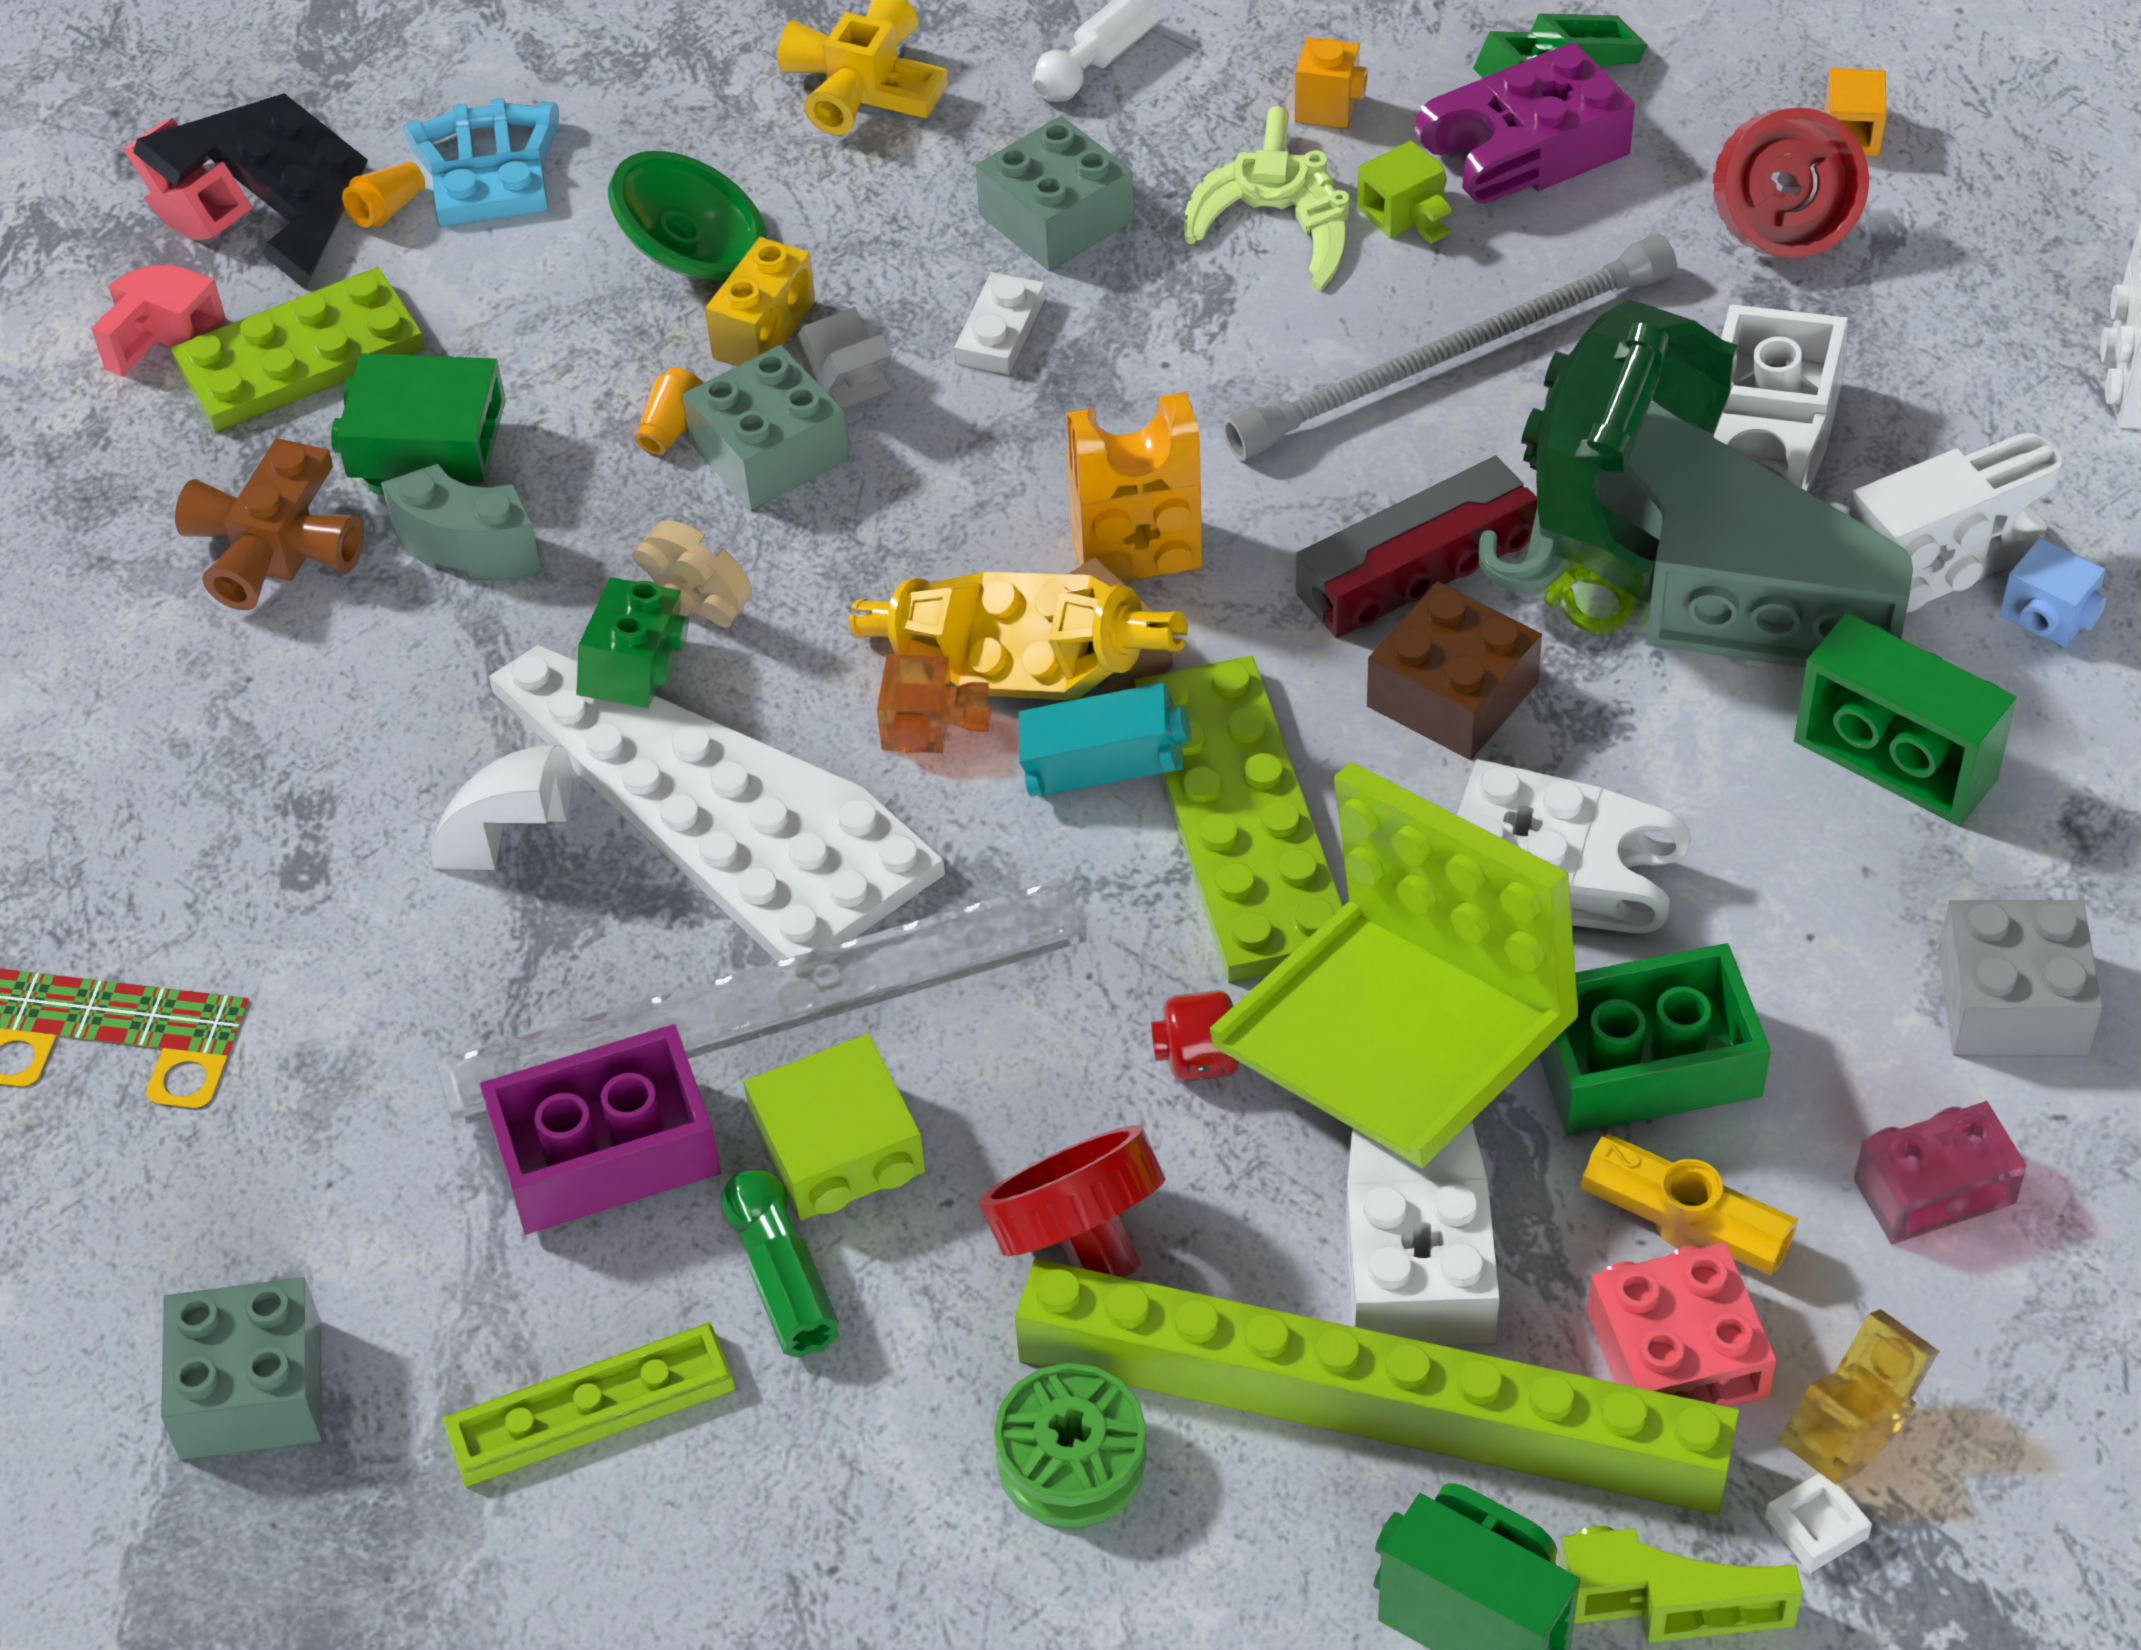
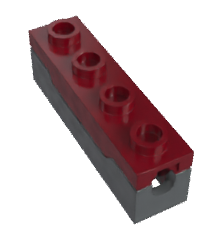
[1296,455,1537,639]

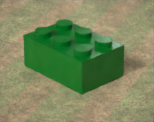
[1793,612,2017,827]
[1539,943,1771,1135]

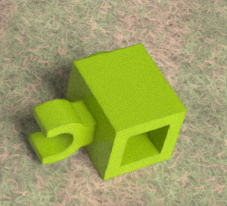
[1357,140,1451,244]

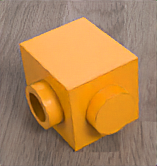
[1295,37,1368,129]

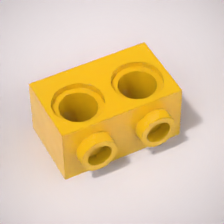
[705,237,816,366]

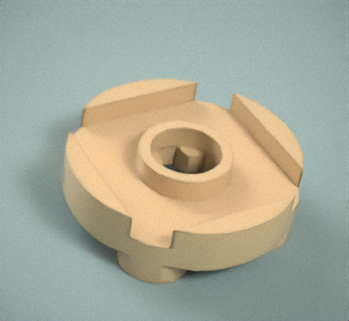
[632,520,752,628]

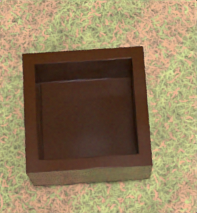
[1367,581,1542,761]

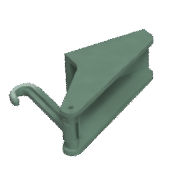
[1479,401,1913,668]

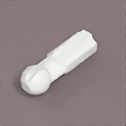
[1032,0,1162,103]

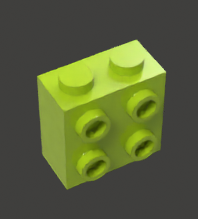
[743,1033,925,1222]

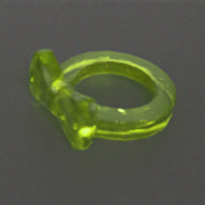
[1544,563,1635,635]

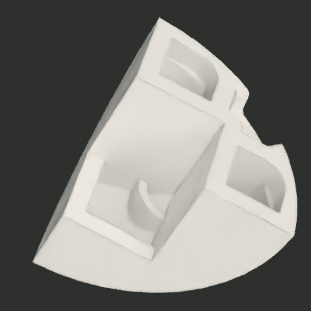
[431,745,574,870]

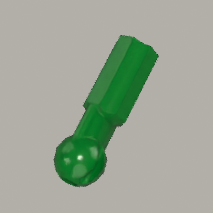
[721,1169,839,1358]

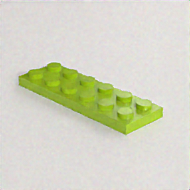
[1133,655,1343,983]

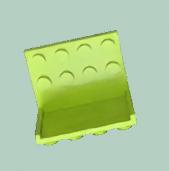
[1210,761,1578,1168]

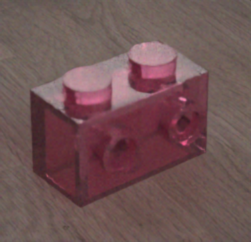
[1854,1101,2027,1245]

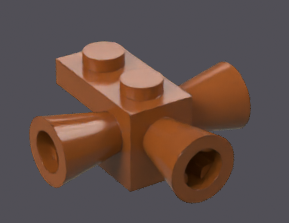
[175,438,364,610]

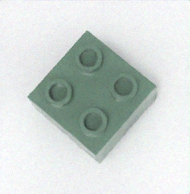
[975,115,1134,271]
[682,345,850,511]
[161,1277,322,1460]

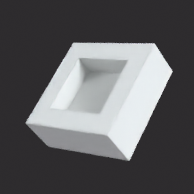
[1765,1469,1872,1573]

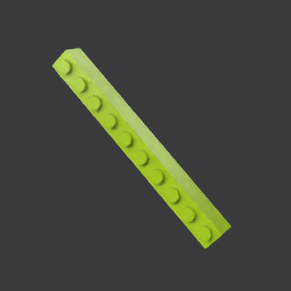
[1015,1258,1739,1515]

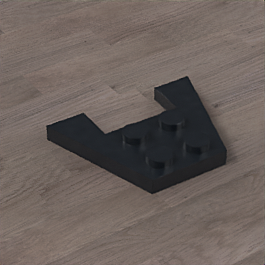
[133,93,368,289]

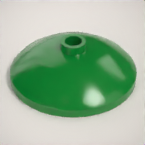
[608,151,767,280]

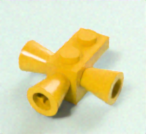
[777,0,948,136]

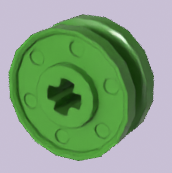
[994,1363,1147,1529]

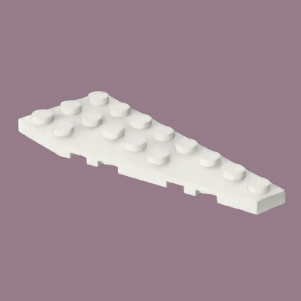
[489,645,945,979]

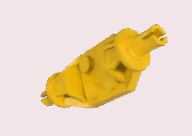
[849,572,1188,700]

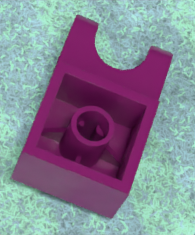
[1414,42,1635,204]

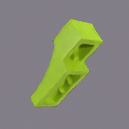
[1558,1526,1803,1643]

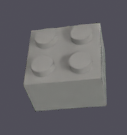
[1938,900,2102,1055]

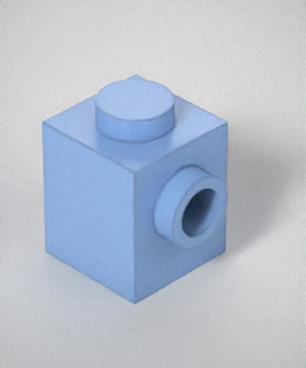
[2000,538,2106,648]

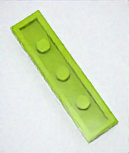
[442,1322,736,1488]

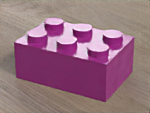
[479,1024,722,1235]

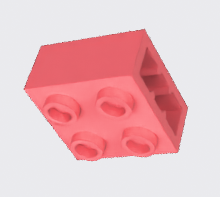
[1587,1242,1777,1407]

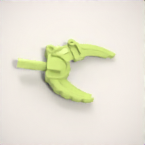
[1184,106,1349,291]

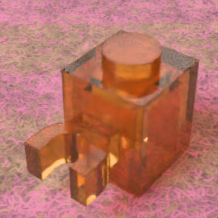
[877,653,992,754]

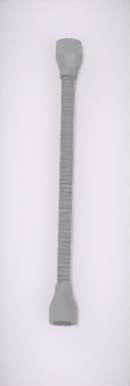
[1223,234,1677,461]

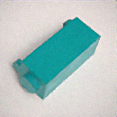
[1019,682,1191,797]

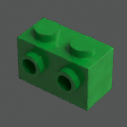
[576,577,689,709]

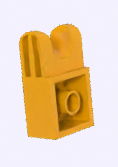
[1066,391,1202,582]

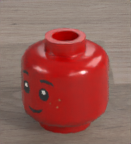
[1151,990,1239,1082]

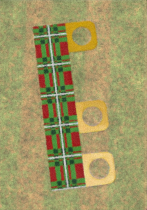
[0,968,249,1108]

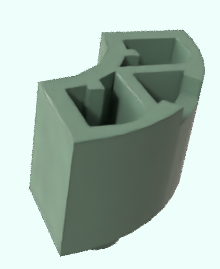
[381,464,542,580]

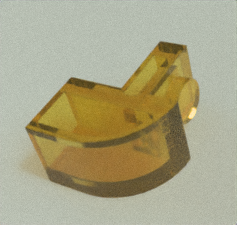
[1778,1309,1940,1485]

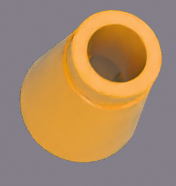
[342,161,425,228]
[634,367,703,456]

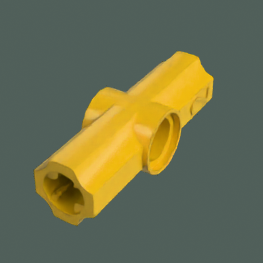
[1581,1133,1798,1276]

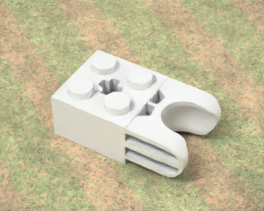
[1849,433,2063,613]

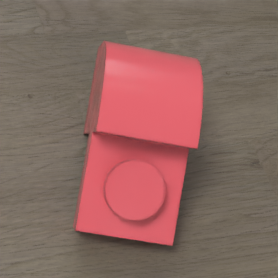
[123,118,253,240]
[91,265,226,377]

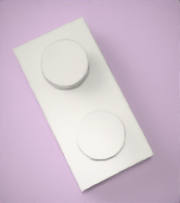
[954,272,1045,375]

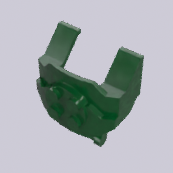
[1521,299,1738,604]

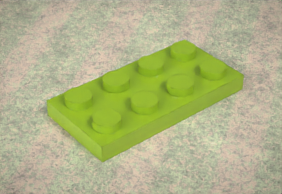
[170,266,426,433]

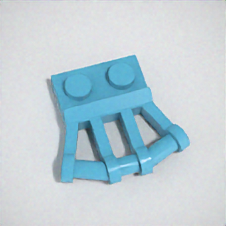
[403,98,559,227]

